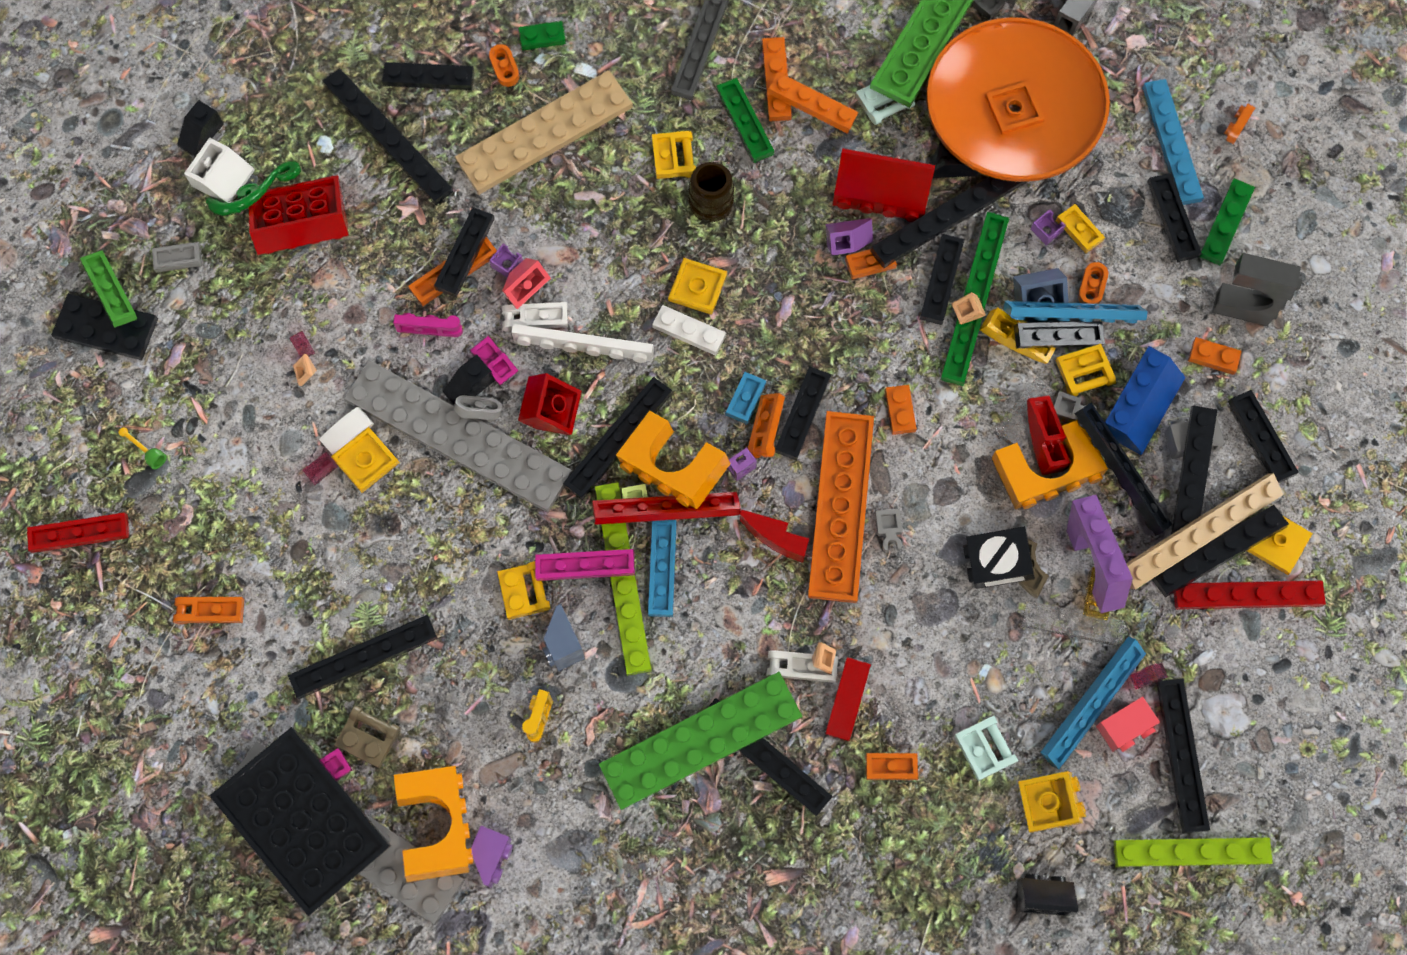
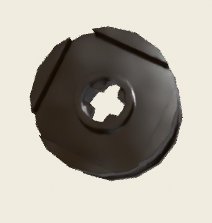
[688,162,734,222]

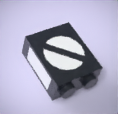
[963,526,1035,589]

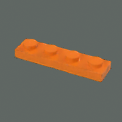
[762,37,792,122]
[767,72,858,134]
[408,237,498,307]

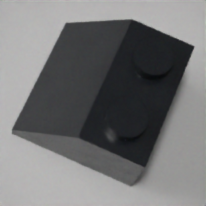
[1016,874,1079,916]

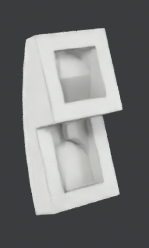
[319,407,374,455]

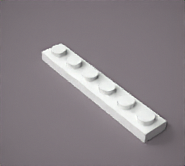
[511,324,654,363]

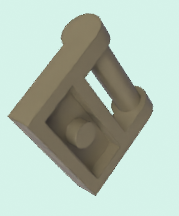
[334,705,401,769]

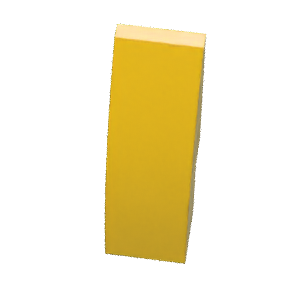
[979,307,1056,364]

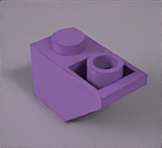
[825,218,873,255]
[471,826,513,888]

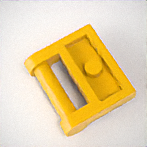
[652,131,696,179]
[1055,344,1116,397]
[497,561,551,620]
[522,689,553,743]

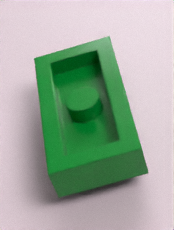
[519,21,566,51]

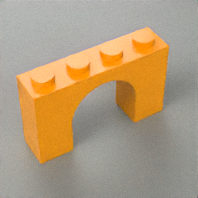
[616,411,731,509]
[992,420,1108,510]
[394,766,473,882]

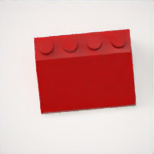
[833,148,935,222]
[249,175,349,255]

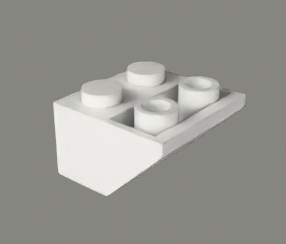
[184,138,254,203]

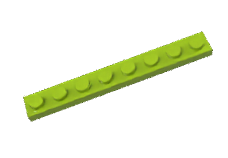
[595,482,652,676]

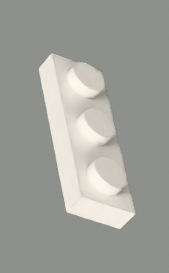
[652,305,726,356]

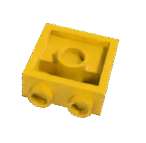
[1018,771,1086,833]

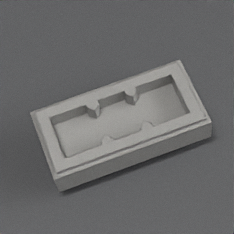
[152,242,202,273]

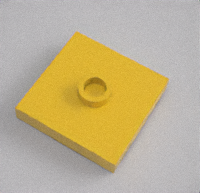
[668,258,727,315]
[331,426,399,493]
[1247,516,1313,575]

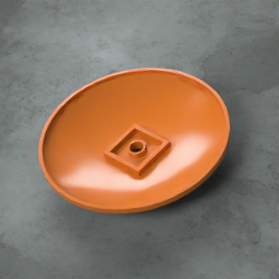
[926,18,1110,182]

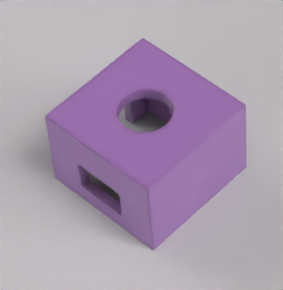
[1030,209,1066,245]
[489,243,523,278]
[727,448,757,481]

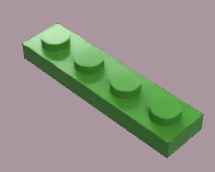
[80,250,137,328]

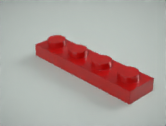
[27,512,129,553]

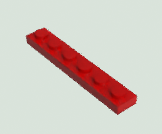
[592,492,741,525]
[1174,580,1326,610]

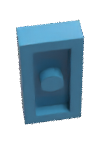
[726,372,767,424]

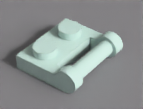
[855,85,915,125]
[954,716,1018,781]

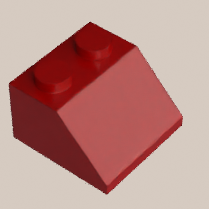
[518,373,582,435]

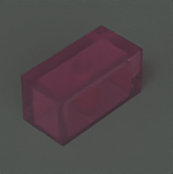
[289,331,315,357]
[302,452,338,486]
[1129,663,1168,690]

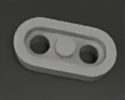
[454,395,502,421]

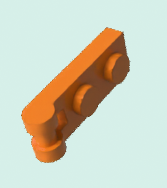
[748,393,785,458]
[173,597,245,624]

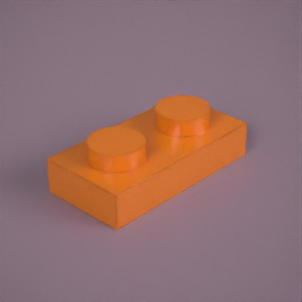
[845,249,897,280]
[1188,337,1242,375]
[885,385,917,435]
[866,753,918,780]

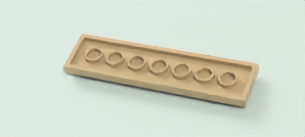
[455,70,633,195]

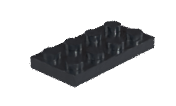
[51,293,158,360]

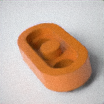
[489,44,519,87]
[1224,103,1256,145]
[1078,262,1109,304]

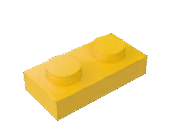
[1056,204,1105,254]

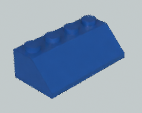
[1105,346,1186,455]

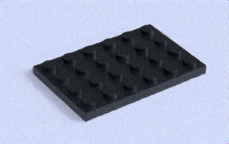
[209,727,391,917]

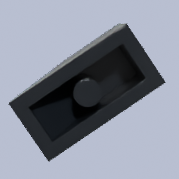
[177,100,224,157]
[443,354,495,405]

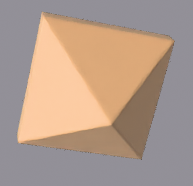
[293,354,317,386]
[812,642,836,674]

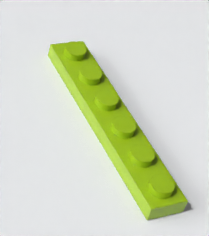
[1113,838,1273,867]

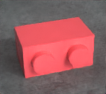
[1096,696,1160,752]

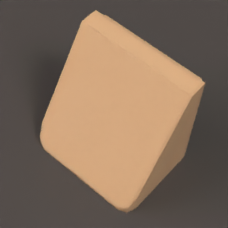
[951,292,986,324]

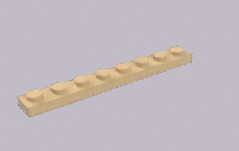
[1126,473,1284,589]

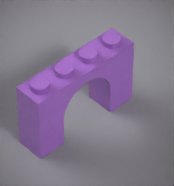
[1066,495,1133,613]

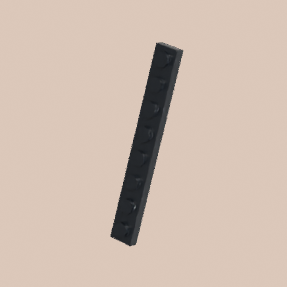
[322,68,453,205]
[870,176,1027,268]

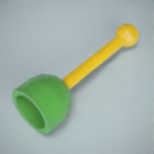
[118,427,167,470]

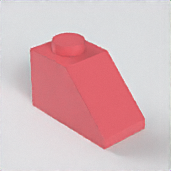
[502,258,551,309]

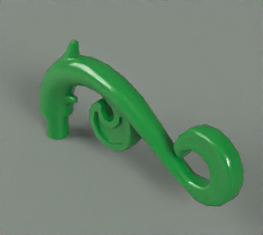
[206,161,301,216]

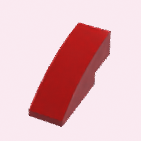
[1027,395,1071,475]
[740,509,810,563]
[825,657,871,741]

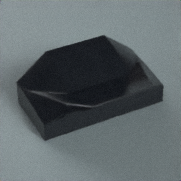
[929,141,978,178]

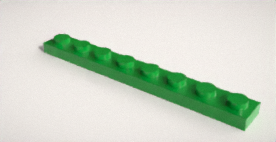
[940,212,1009,386]

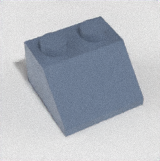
[1013,268,1069,323]
[542,604,585,672]

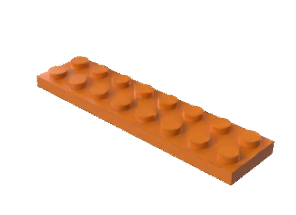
[808,411,874,603]

